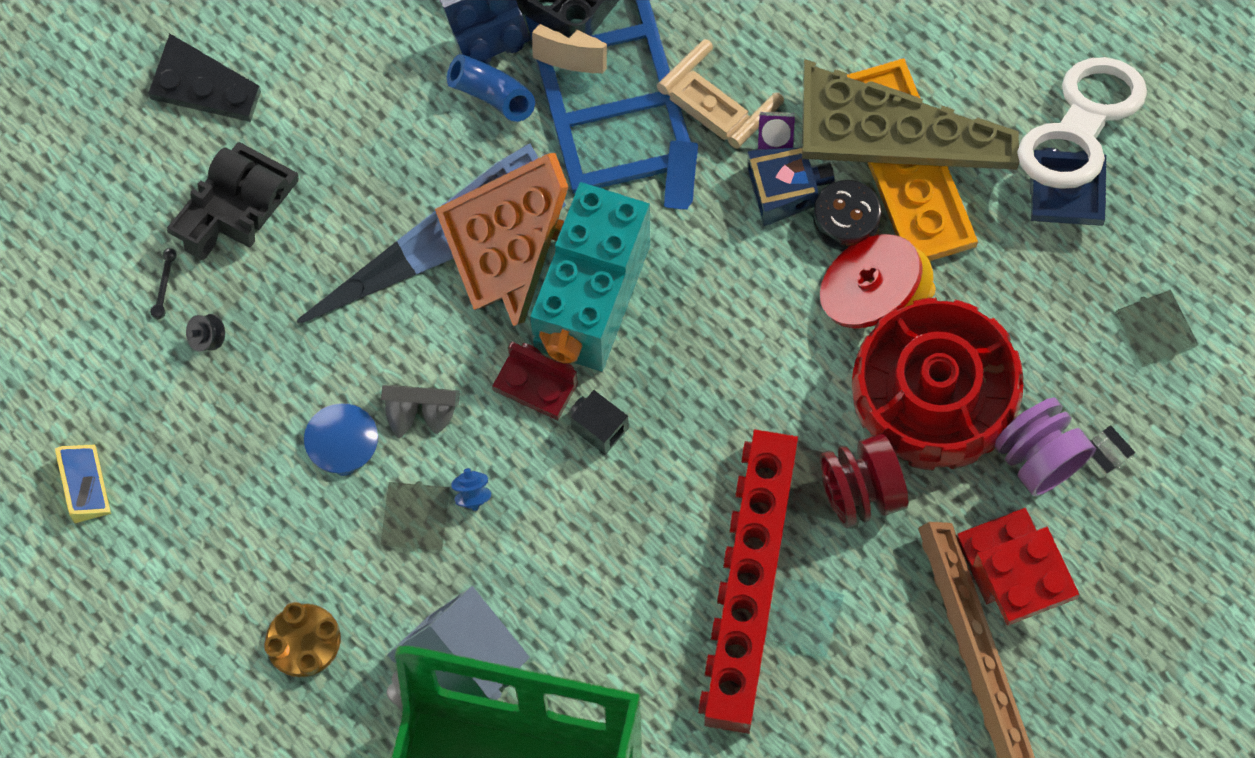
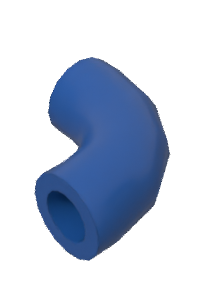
[447,54,535,122]

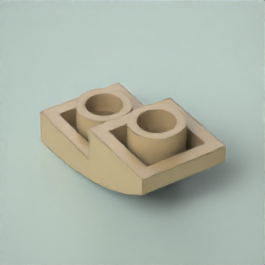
[532,24,607,73]

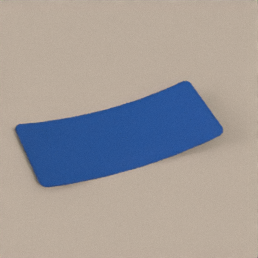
[664,140,698,210]

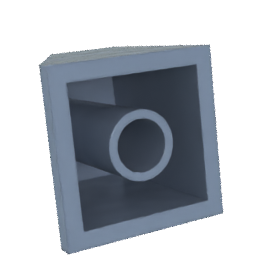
[387,586,530,700]

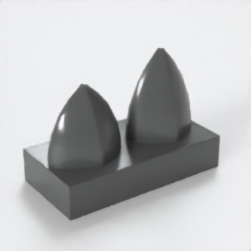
[381,384,460,438]

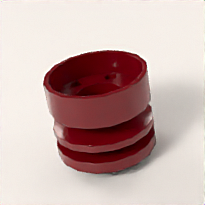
[820,433,909,528]

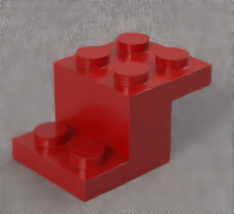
[956,507,1080,626]

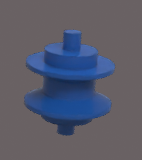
[451,468,492,511]

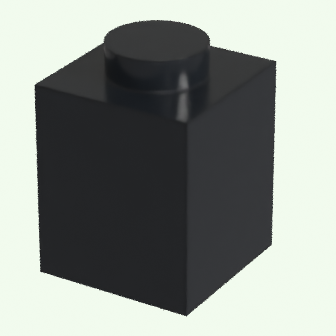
[570,390,629,455]

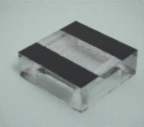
[1089,425,1136,478]

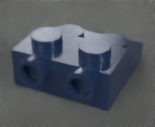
[440,0,531,64]
[1030,148,1107,226]

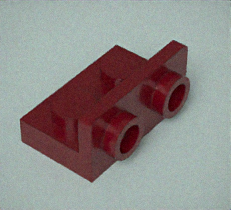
[492,342,578,421]

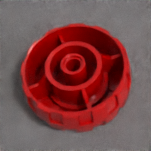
[852,297,1024,471]

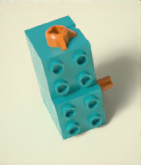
[530,182,650,372]

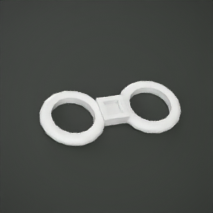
[1017,57,1147,189]

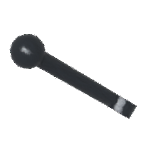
[150,248,177,319]

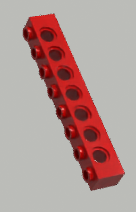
[698,429,798,734]

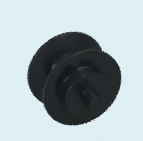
[186,314,225,351]

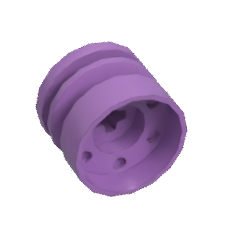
[995,397,1096,497]

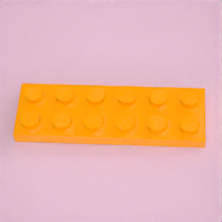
[847,58,978,261]

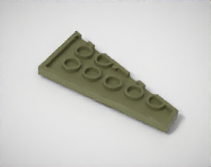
[802,59,1020,170]

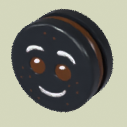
[813,180,881,251]

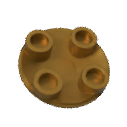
[264,602,341,677]

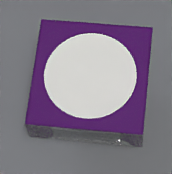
[758,111,795,150]

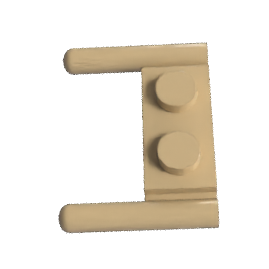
[657,39,784,149]

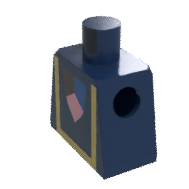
[747,147,835,226]

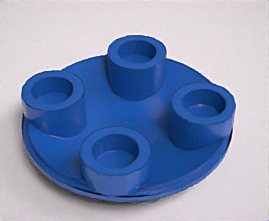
[304,403,379,476]

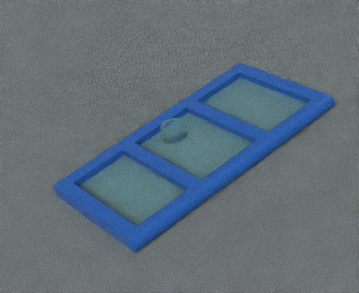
[524,0,697,194]

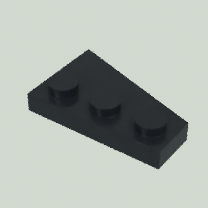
[148,33,261,122]

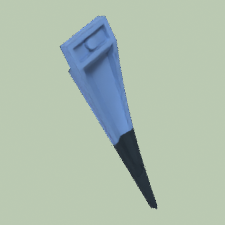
[297,143,566,323]

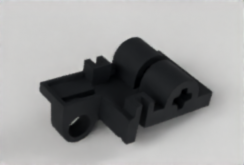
[167,141,299,260]

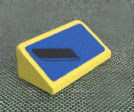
[55,445,111,523]

